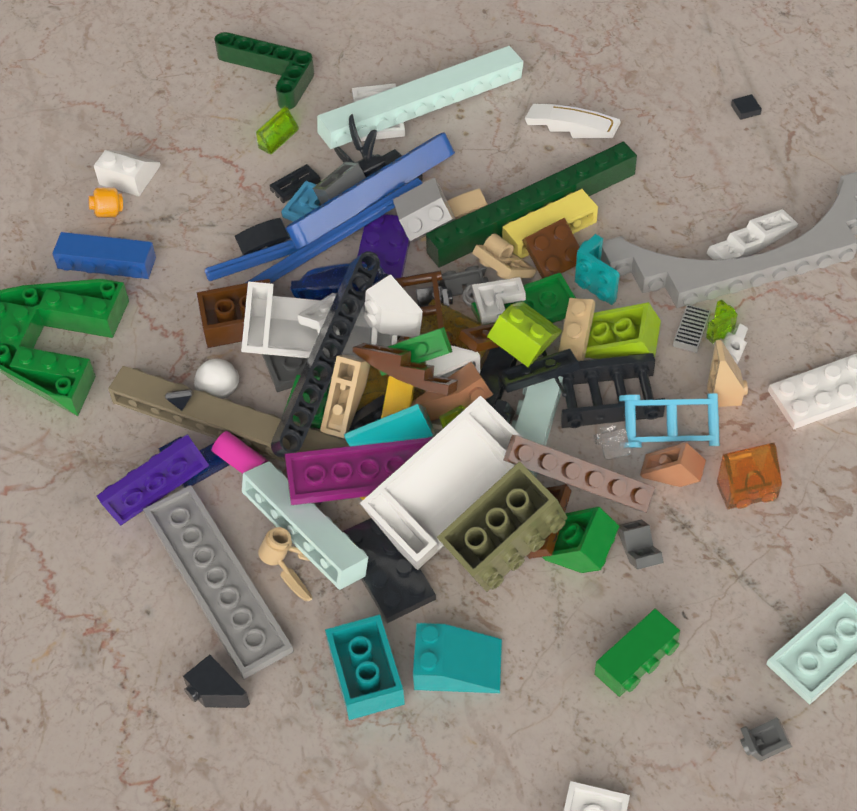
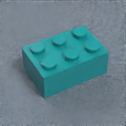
[325,615,405,720]

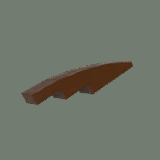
[353,343,458,396]

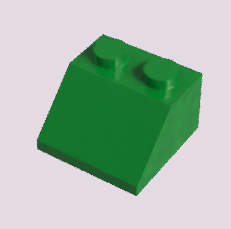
[542,506,619,573]

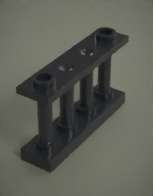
[560,353,665,428]

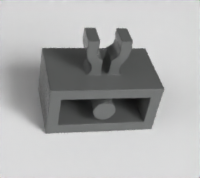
[313,162,366,204]

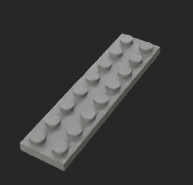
[143,485,294,679]

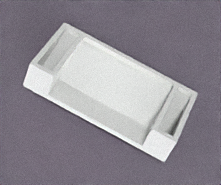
[241,281,397,358]
[360,396,523,570]

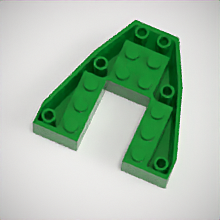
[0,279,129,416]

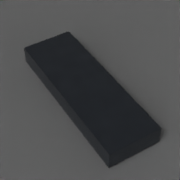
[498,349,580,393]

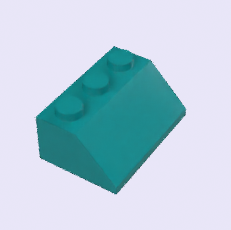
[344,404,436,446]

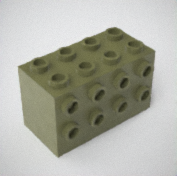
[437,461,568,592]

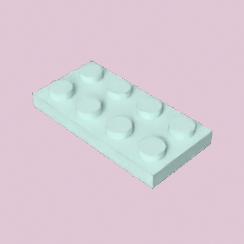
[766,593,857,705]

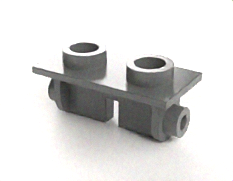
[438,266,489,297]

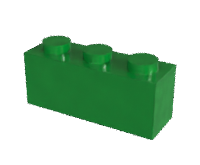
[594,609,680,697]

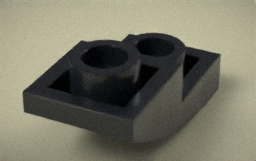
[235,218,290,255]

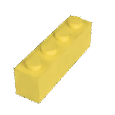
[502,189,598,259]

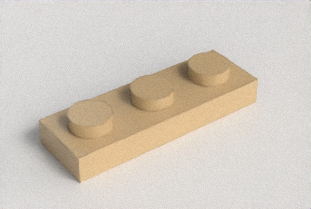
[558,298,596,361]

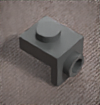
[740,718,792,762]

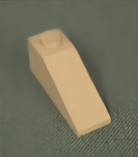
[707,340,748,407]
[320,354,370,438]

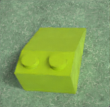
[487,301,562,367]
[585,302,661,359]

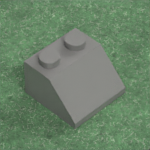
[393,177,456,242]

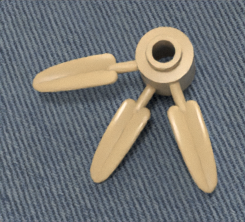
[258,527,313,601]

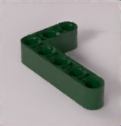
[214,32,315,110]

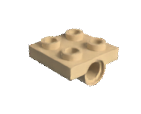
[472,234,537,280]

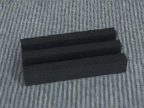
[269,164,321,203]

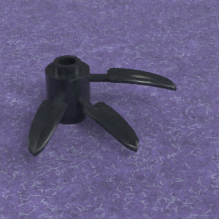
[334,114,386,177]

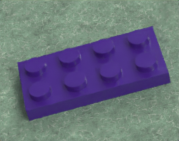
[352,214,410,291]
[96,434,209,526]

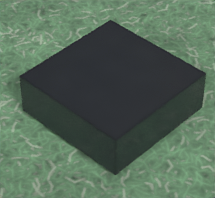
[731,94,762,120]

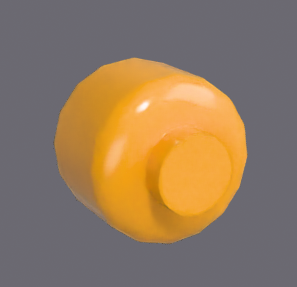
[88,187,123,218]

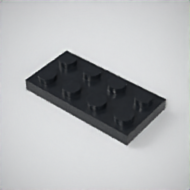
[342,518,436,623]

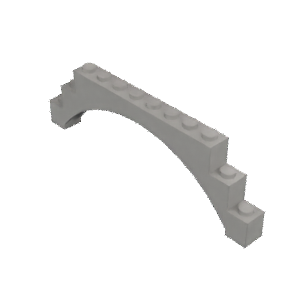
[601,172,857,308]

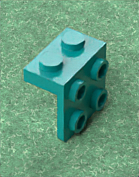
[574,234,620,305]

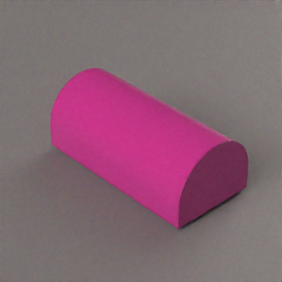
[211,431,268,474]

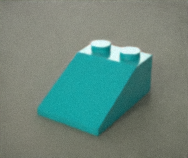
[413,623,502,693]

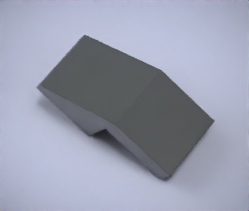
[617,519,664,570]

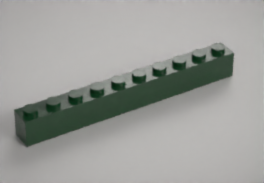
[426,141,637,268]

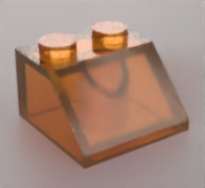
[716,443,782,510]

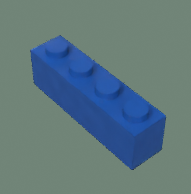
[52,232,156,279]

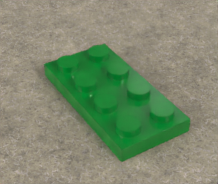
[471,273,576,326]

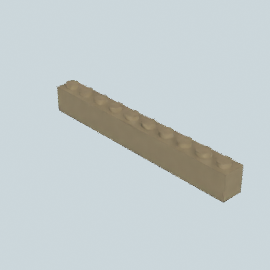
[108,366,350,463]

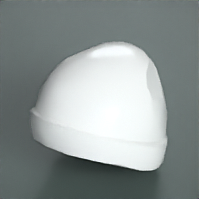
[194,358,239,399]

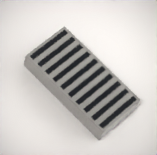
[673,304,711,353]

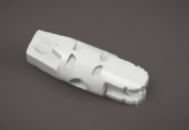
[723,323,748,364]

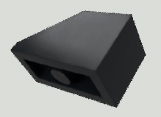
[183,654,250,708]

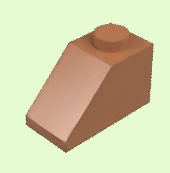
[640,442,706,487]

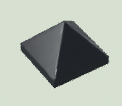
[165,389,194,411]

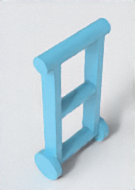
[619,393,720,448]

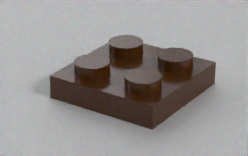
[522,218,580,279]

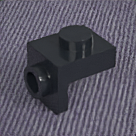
[415,285,453,312]

